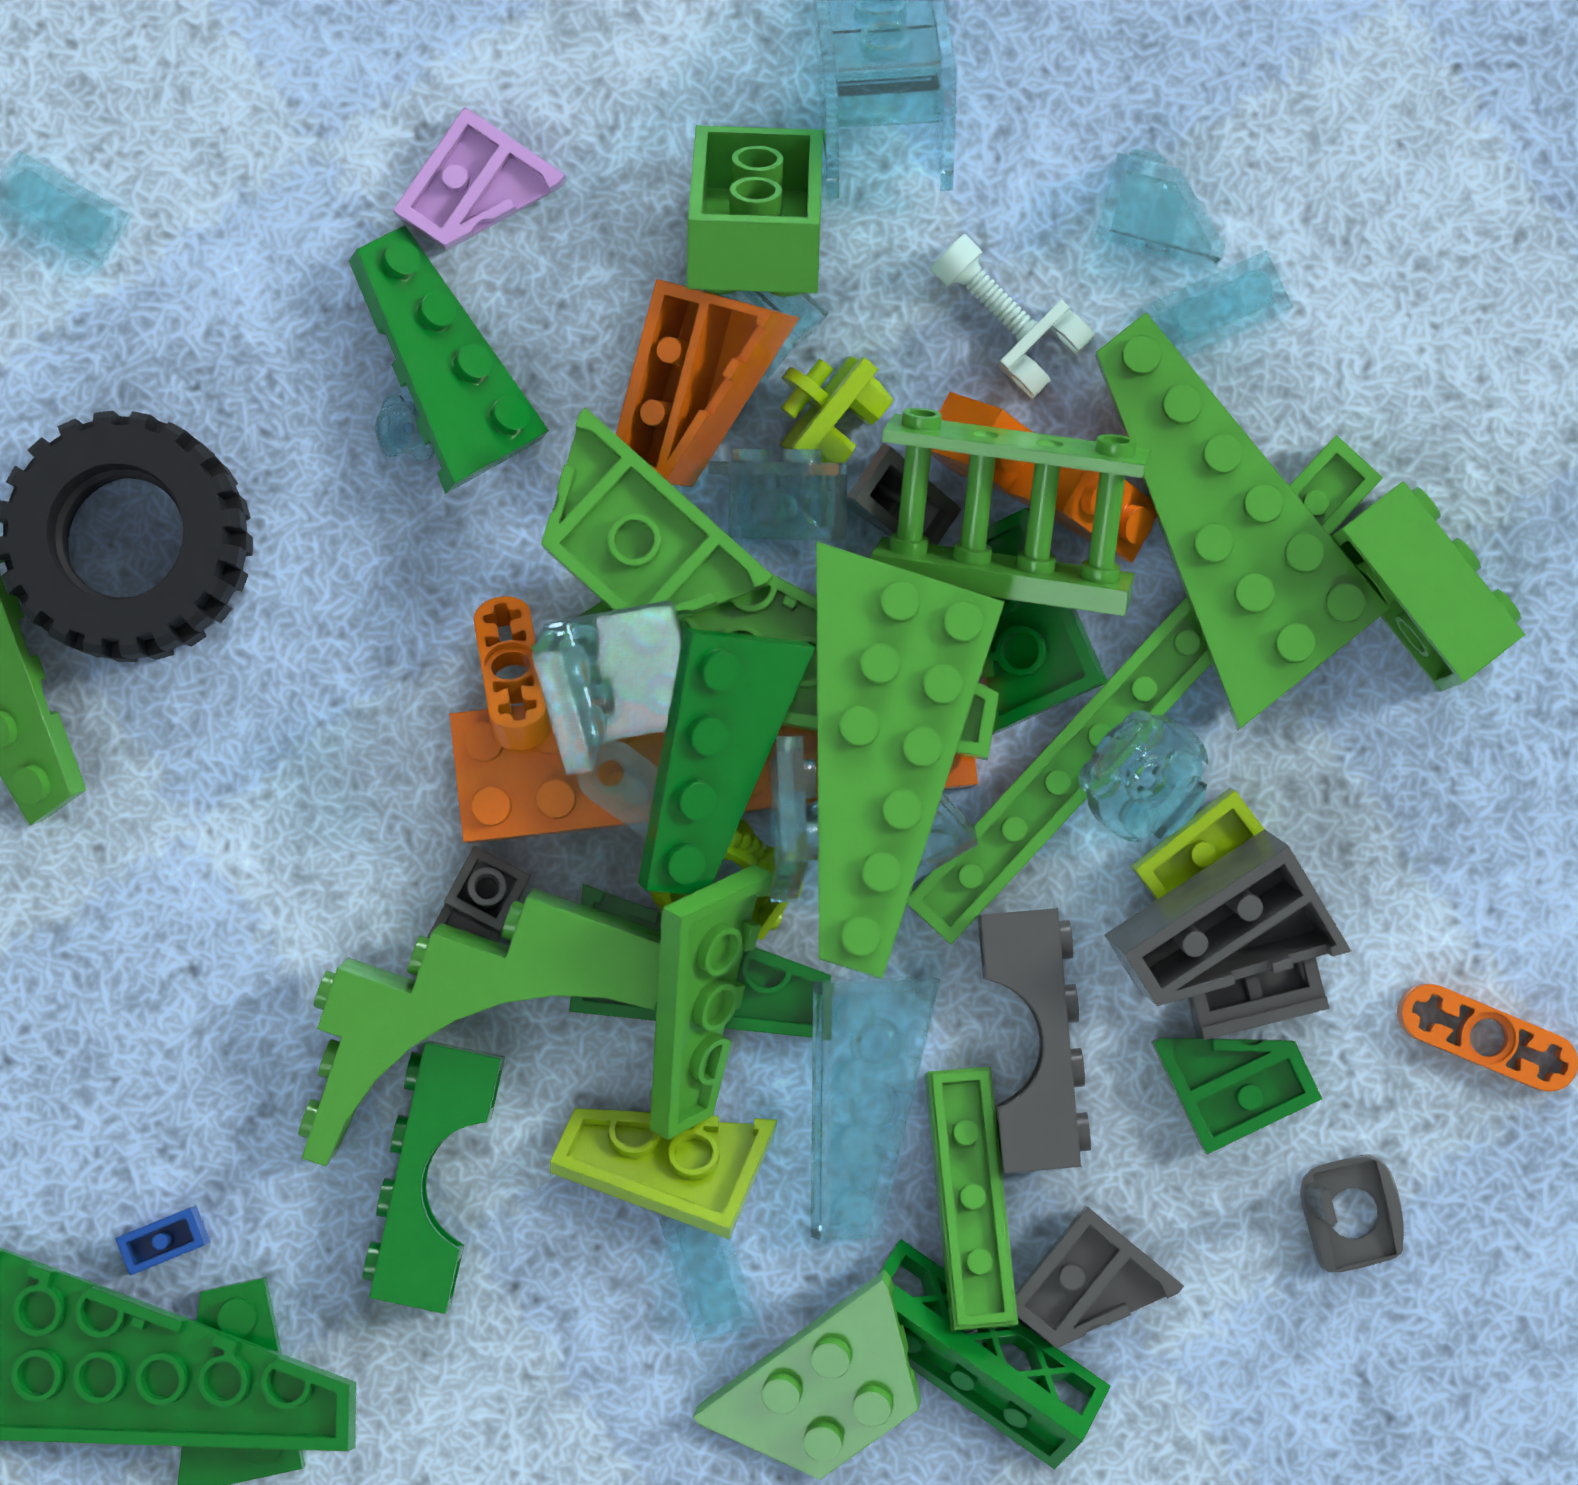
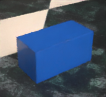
[115,1205,211,1276]

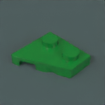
[1151,1037,1323,1154]

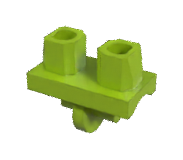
[779,356,893,472]

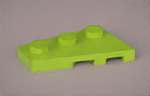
[550,1108,777,1240]

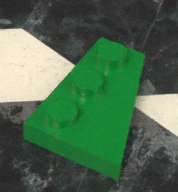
[982,508,1108,735]

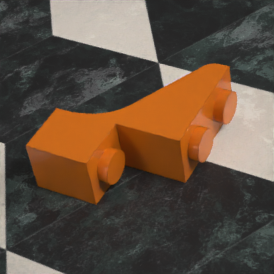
[931,392,1157,563]

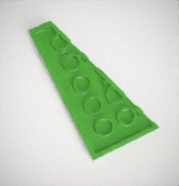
[1095,312,1390,731]

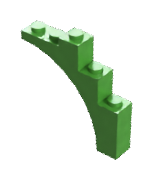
[298,888,661,1167]

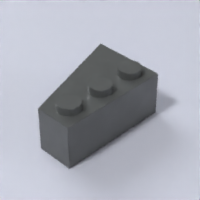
[1104,829,1351,1006]

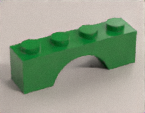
[362,1041,505,1314]

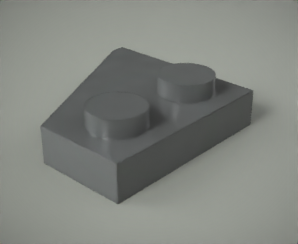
[1015,1205,1184,1348]

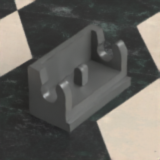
[1187,957,1330,1040]

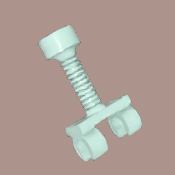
[930,234,1096,400]

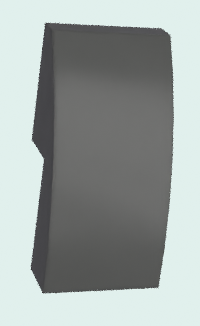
[427,846,531,942]

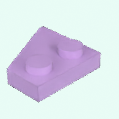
[393,107,567,250]

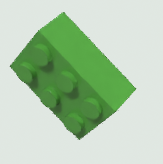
[687,125,823,297]
[1331,481,1526,692]

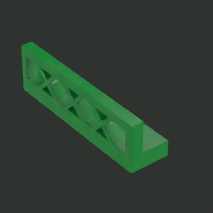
[876,1239,1111,1470]

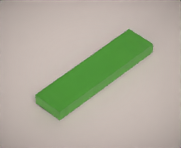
[924,1067,1018,1332]

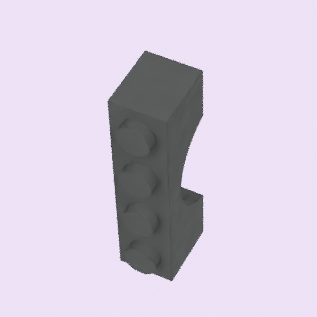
[977,908,1091,1174]

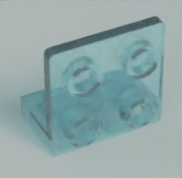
[532,601,682,775]

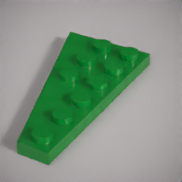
[0,1247,356,1452]

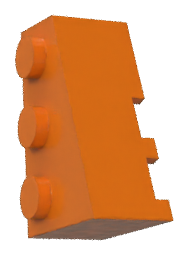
[616,279,800,487]

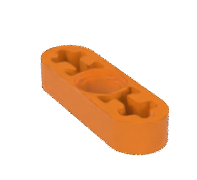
[474,596,551,750]
[1397,984,1578,1092]

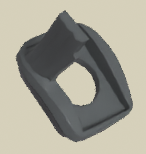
[1300,1154,1404,1273]

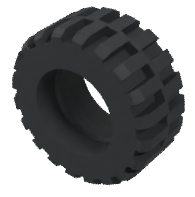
[0,411,253,662]

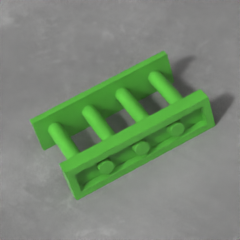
[870,408,1151,616]

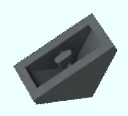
[845,443,962,545]

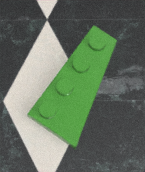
[650,864,773,1140]

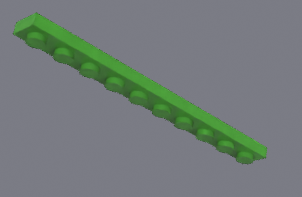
[907,435,1383,945]

